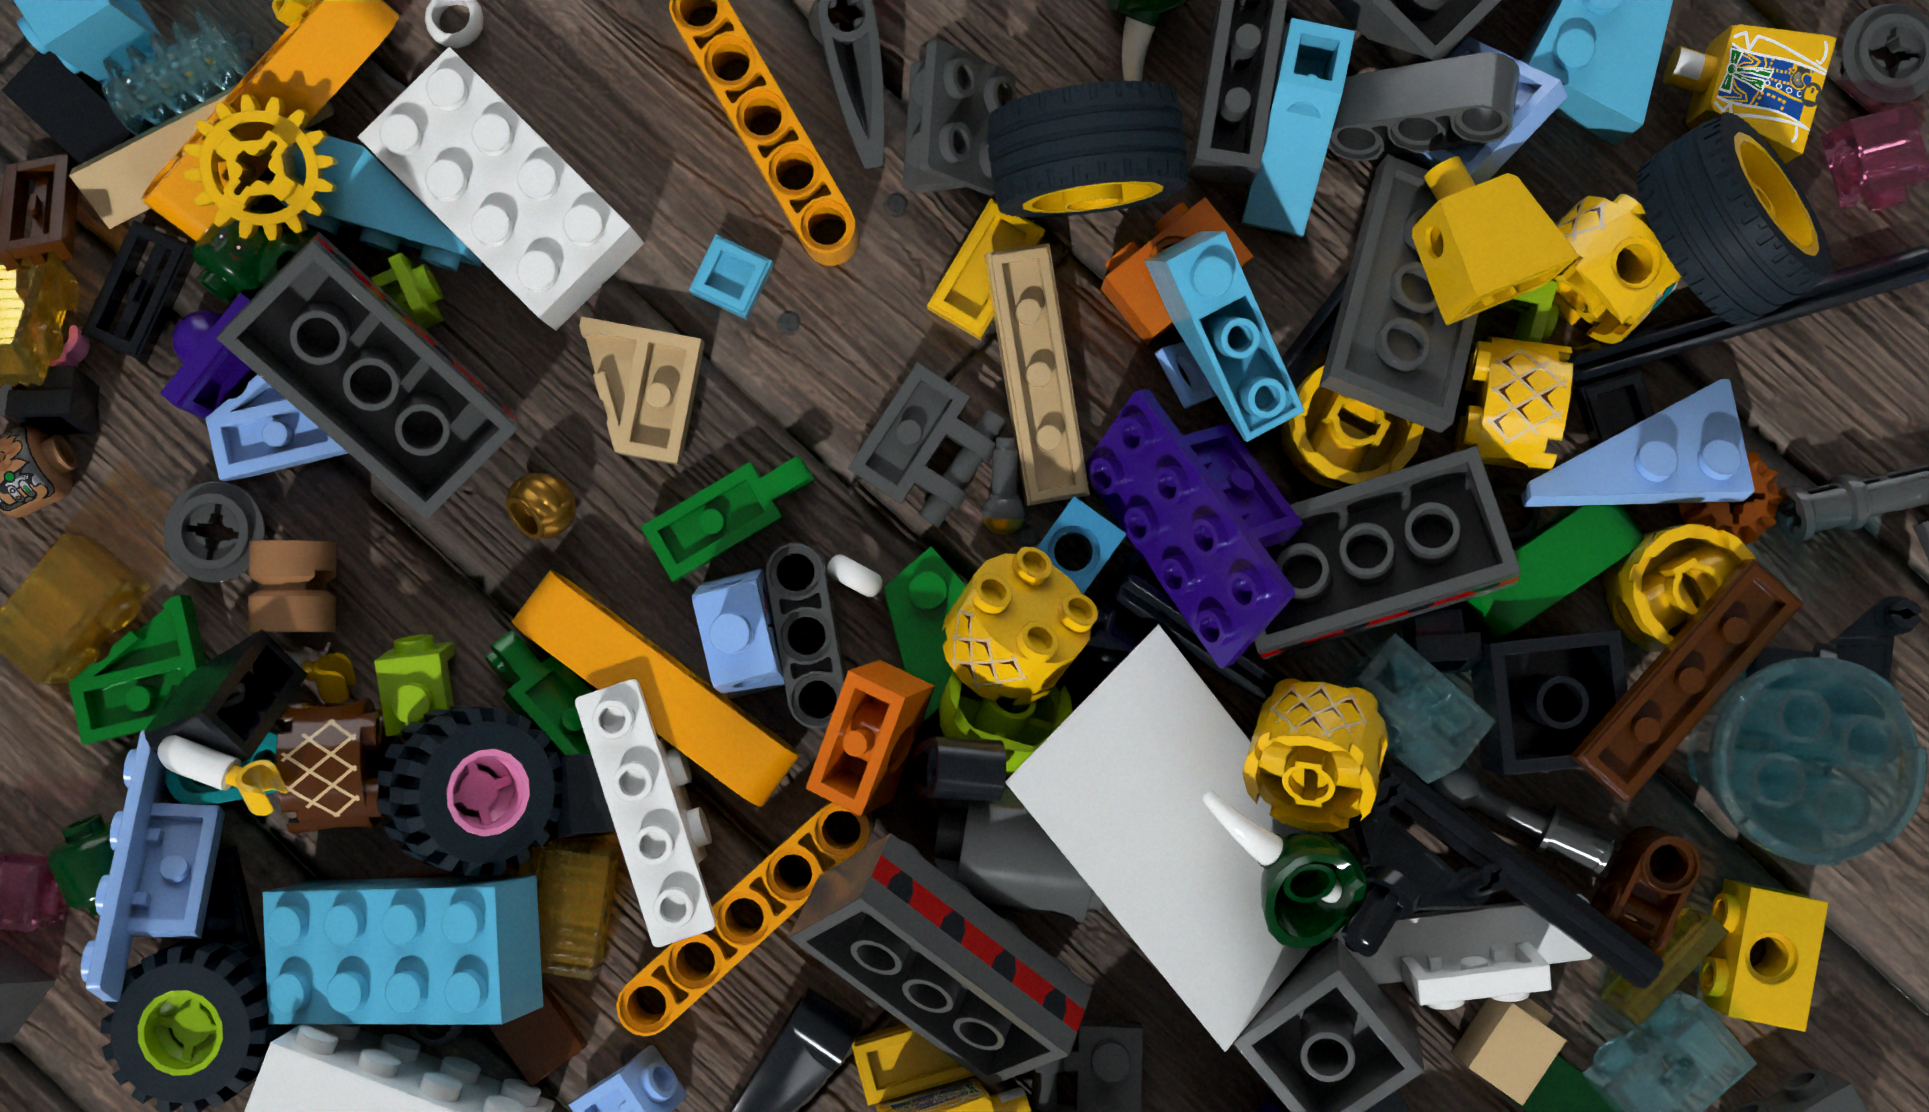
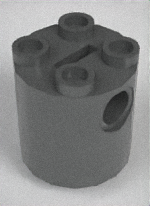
[933,777,1103,923]

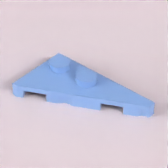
[1521,379,1755,507]

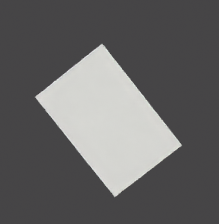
[1005,624,1323,1052]

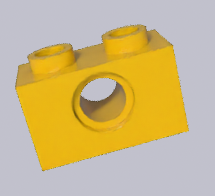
[1699,878,1829,1032]

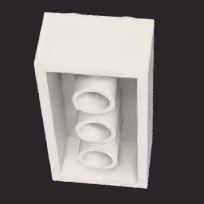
[358,47,644,331]
[244,1024,555,1112]

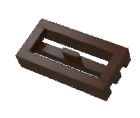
[0,153,79,271]

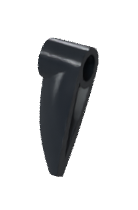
[903,736,1006,802]
[729,987,863,1112]

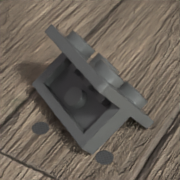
[902,39,1017,197]

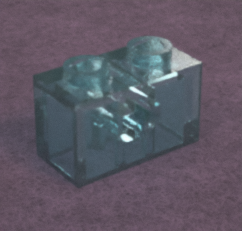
[1340,633,1496,784]
[1582,990,1757,1112]

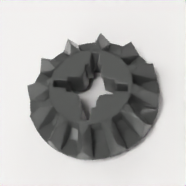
[1835,4,1929,107]
[163,481,270,583]

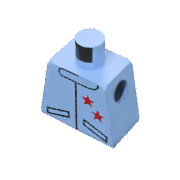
[692,568,785,699]

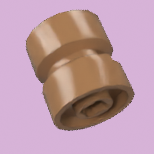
[248,540,338,632]

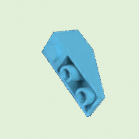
[1241,18,1355,237]
[279,129,482,271]
[1144,231,1305,442]

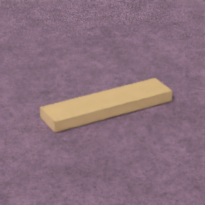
[69,85,334,229]
[984,244,1090,506]

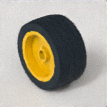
[987,80,1188,218]
[1637,112,1833,325]

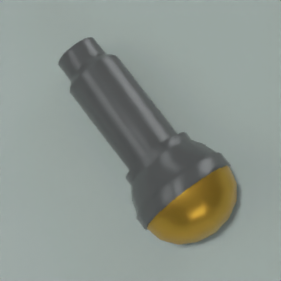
[981,437,1026,535]

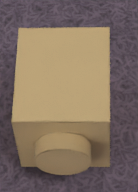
[1451,997,1567,1106]

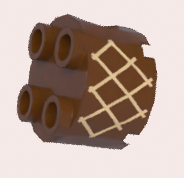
[276,698,392,834]

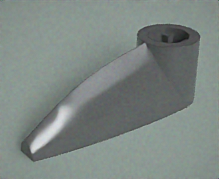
[809,0,885,169]

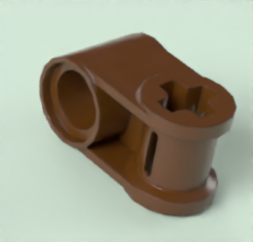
[1591,826,1701,955]

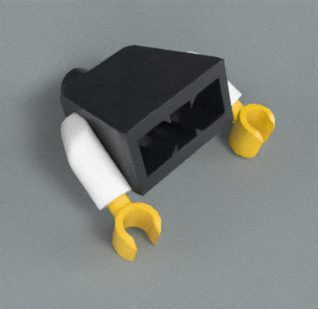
[144,629,357,816]

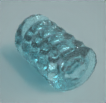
[101,8,251,136]

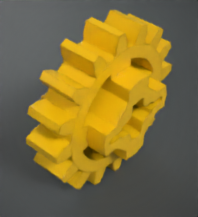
[183,94,338,241]

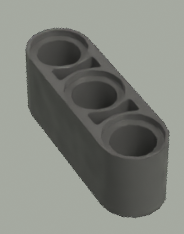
[1328,52,1520,161]
[766,543,847,729]

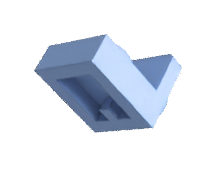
[569,1045,687,1112]

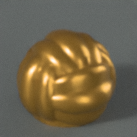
[505,473,576,540]

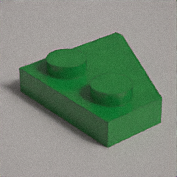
[883,546,966,722]
[68,595,206,745]

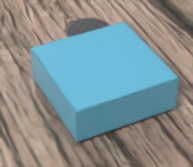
[689,234,775,321]

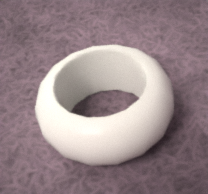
[425,0,484,49]
[827,554,883,597]

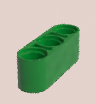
[1465,505,1644,641]

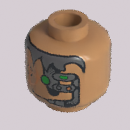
[0,425,77,518]

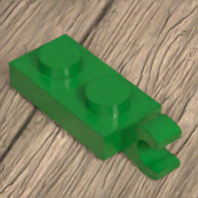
[640,456,815,582]
[485,630,591,757]

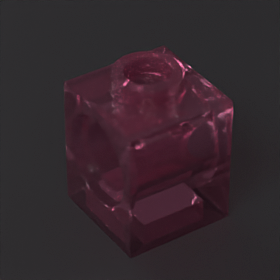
[1821,104,1929,212]
[0,851,70,932]

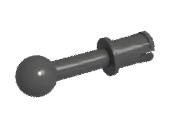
[1428,761,1615,875]

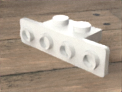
[575,679,717,947]
[1332,894,1593,1010]

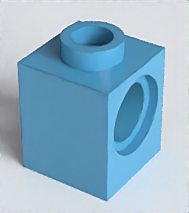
[1037,496,1126,594]

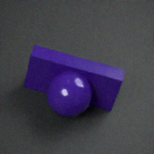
[160,293,253,420]

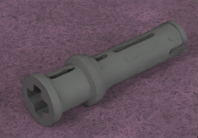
[1776,464,1929,542]

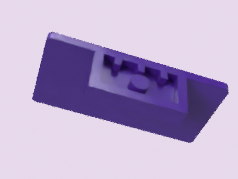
[1085,388,1303,668]

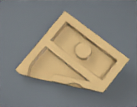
[579,316,705,466]

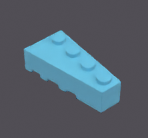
[1520,0,1673,146]

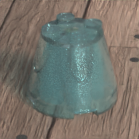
[1687,657,1927,866]

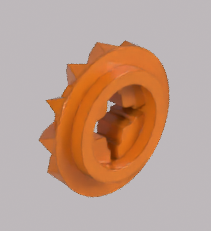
[1678,451,1784,544]

